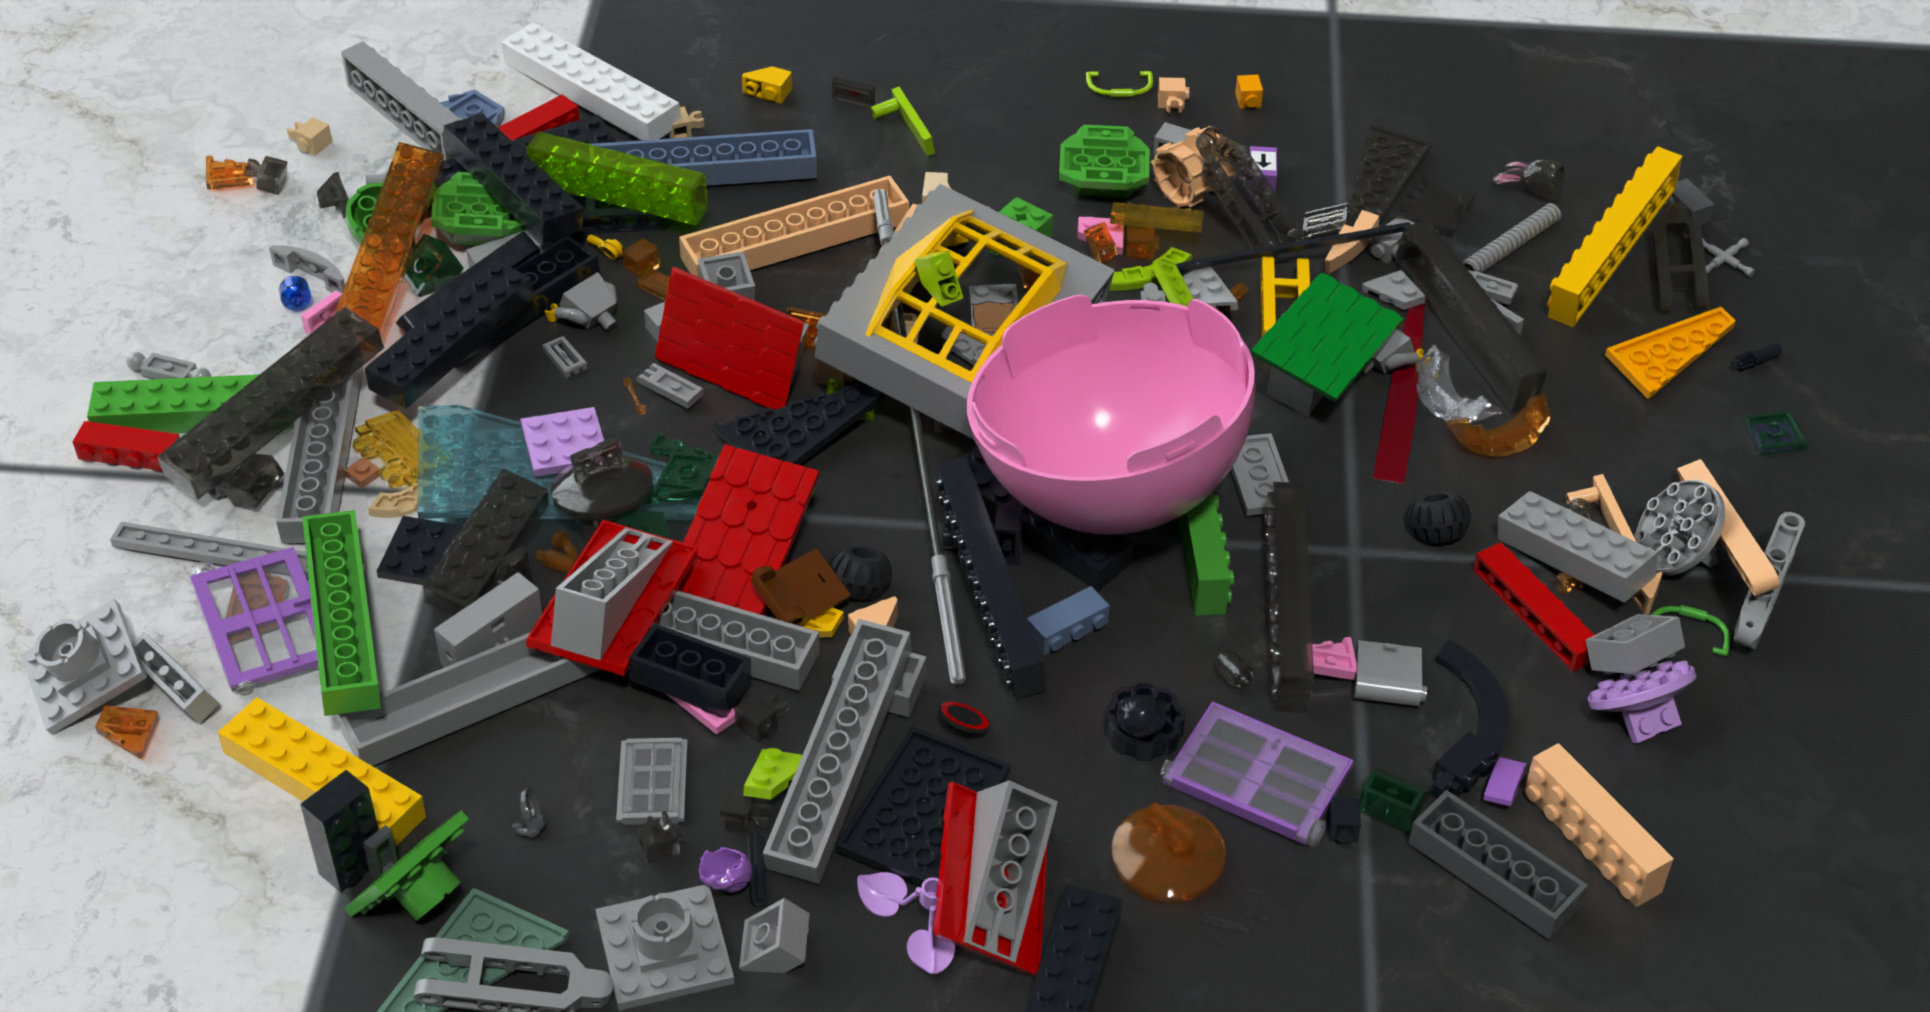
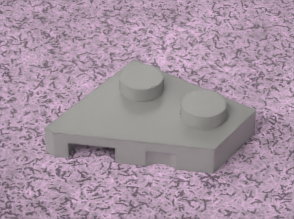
[1362,270,1425,310]

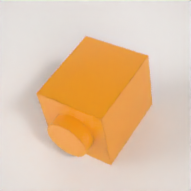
[1235,75,1263,109]

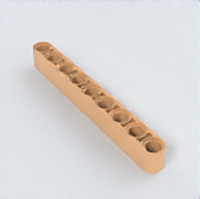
[1677,459,1781,596]

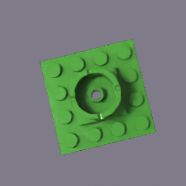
[343,810,469,921]

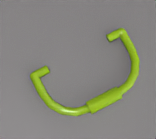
[1086,71,1154,97]

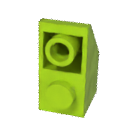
[915,251,963,306]

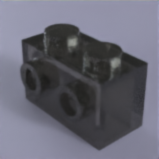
[222,453,285,508]

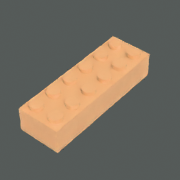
[1524,743,1674,908]

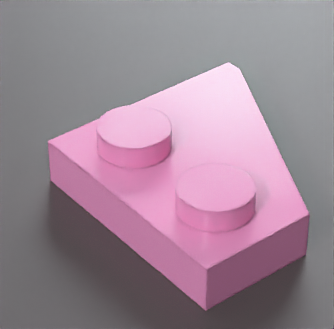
[1078,217,1124,255]
[1301,637,1357,680]

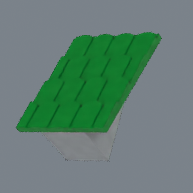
[1251,273,1404,417]

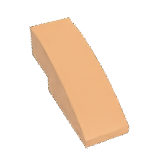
[1325,210,1379,274]

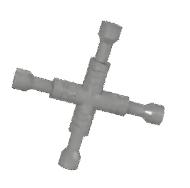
[1694,236,1755,278]

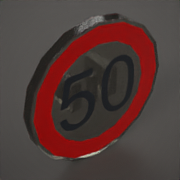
[938,701,990,735]

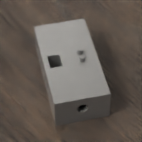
[434,572,542,667]

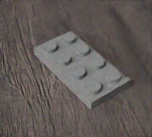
[1231,433,1296,516]

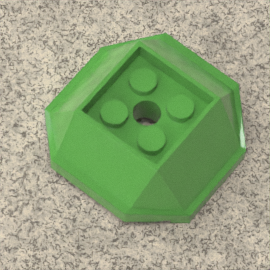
[1059,125,1150,198]
[431,172,525,245]

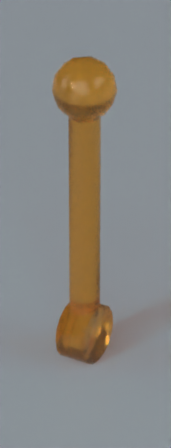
[623,378,646,415]

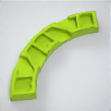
[1110,247,1192,291]

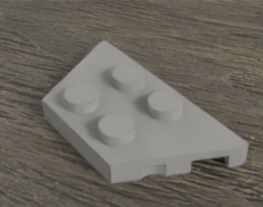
[1182,267,1238,310]

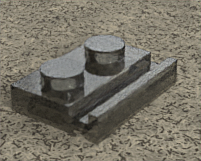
[1302,202,1351,238]

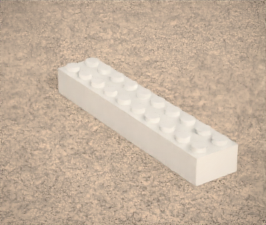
[501,23,681,140]

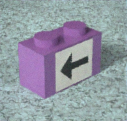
[1244,146,1277,193]

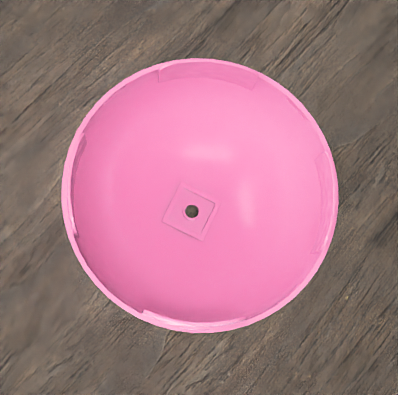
[967,295,1255,535]

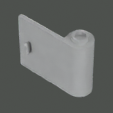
[1354,640,1427,707]

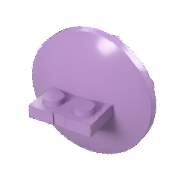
[1588,661,1697,743]

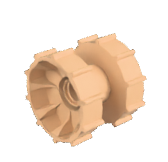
[1151,126,1238,208]

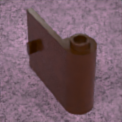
[750,548,851,626]

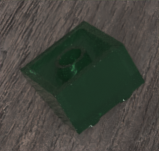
[398,234,464,297]

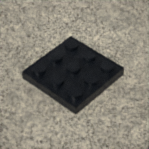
[376,516,477,590]

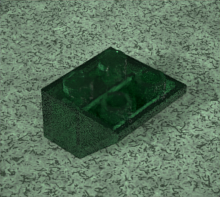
[1360,768,1431,832]

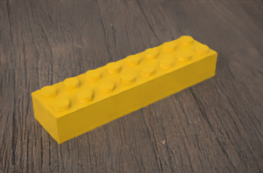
[217,697,426,847]

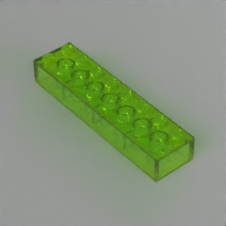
[526,132,708,226]

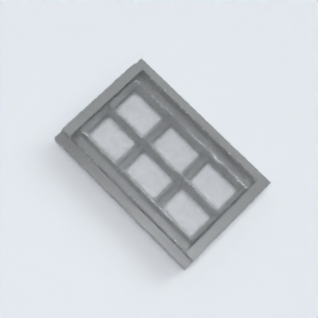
[616,738,688,825]

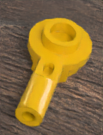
[587,234,624,260]

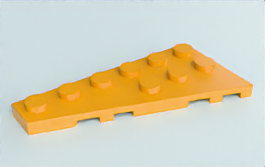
[1605,307,1736,399]

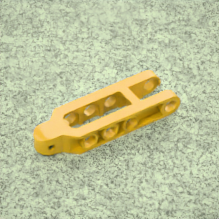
[1260,256,1310,337]

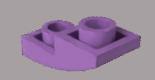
[1484,757,1527,806]

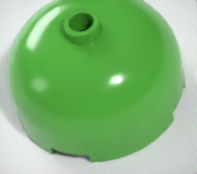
[346,183,417,251]

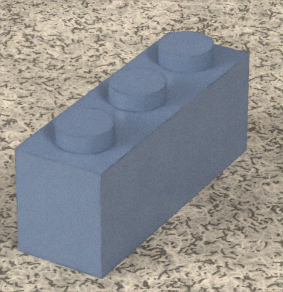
[1027,586,1110,655]

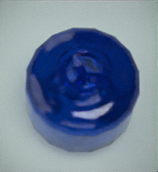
[279,276,311,311]

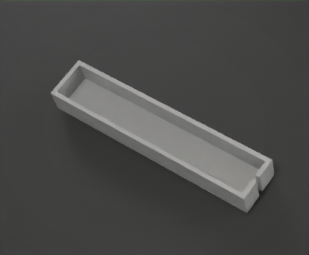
[338,633,602,766]

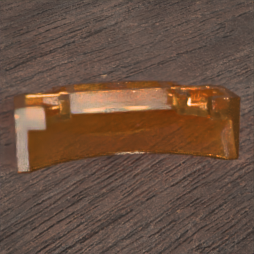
[1446,394,1552,457]

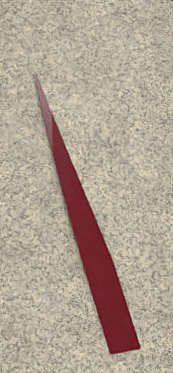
[1373,253,1429,484]

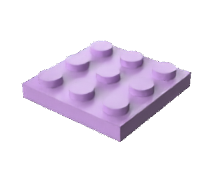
[521,407,609,477]

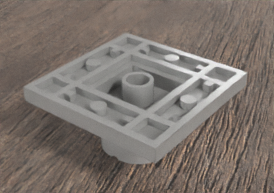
[21,599,147,735]
[595,884,735,1010]

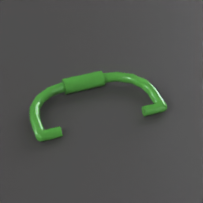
[1651,605,1731,656]

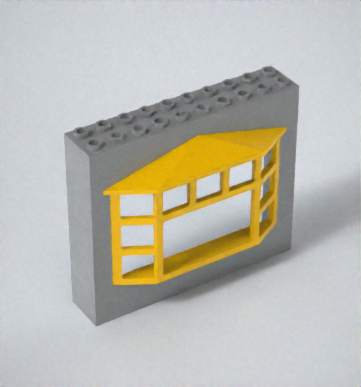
[814,184,1115,439]

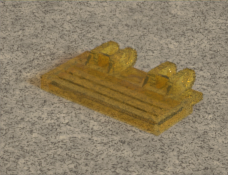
[1110,202,1204,232]
[352,410,453,488]

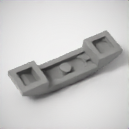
[269,245,347,298]

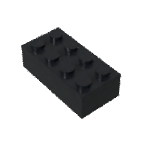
[629,623,751,716]
[300,770,379,893]

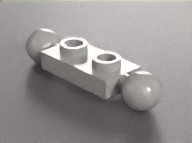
[126,352,211,379]

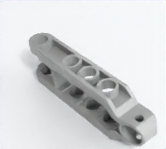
[1734,512,1805,649]
[413,937,613,1012]

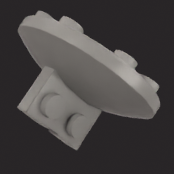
[1634,480,1725,575]

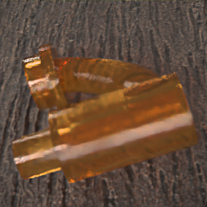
[536,531,578,574]

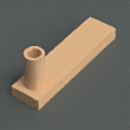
[1566,474,1636,542]

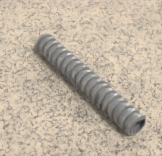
[1461,203,1561,273]

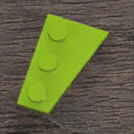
[743,748,802,800]

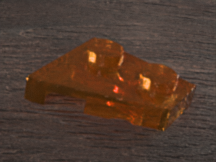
[206,156,253,190]
[95,705,160,759]

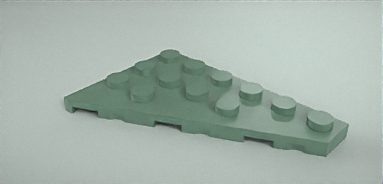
[377,888,570,1012]

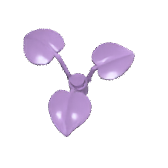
[857,872,955,975]

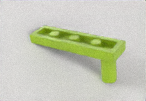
[871,87,935,156]
[1152,260,1194,307]

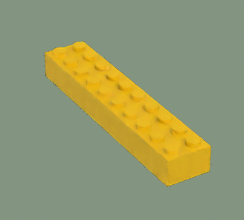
[1547,146,1682,328]

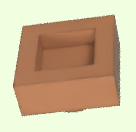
[344,457,381,489]

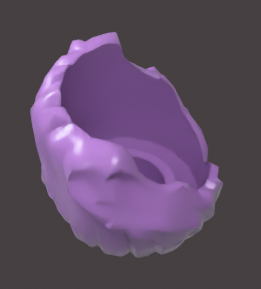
[699,847,753,893]

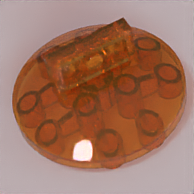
[1112,802,1226,902]

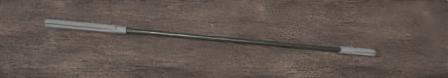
[873,189,966,685]

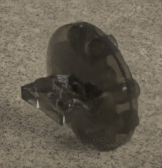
[551,436,654,520]

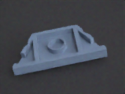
[440,90,505,127]

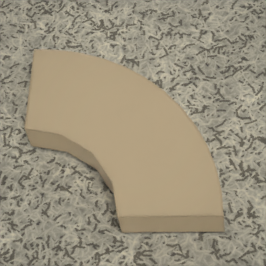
[368,482,438,518]

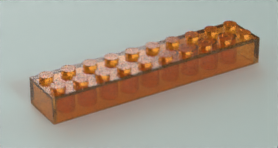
[330,142,444,353]

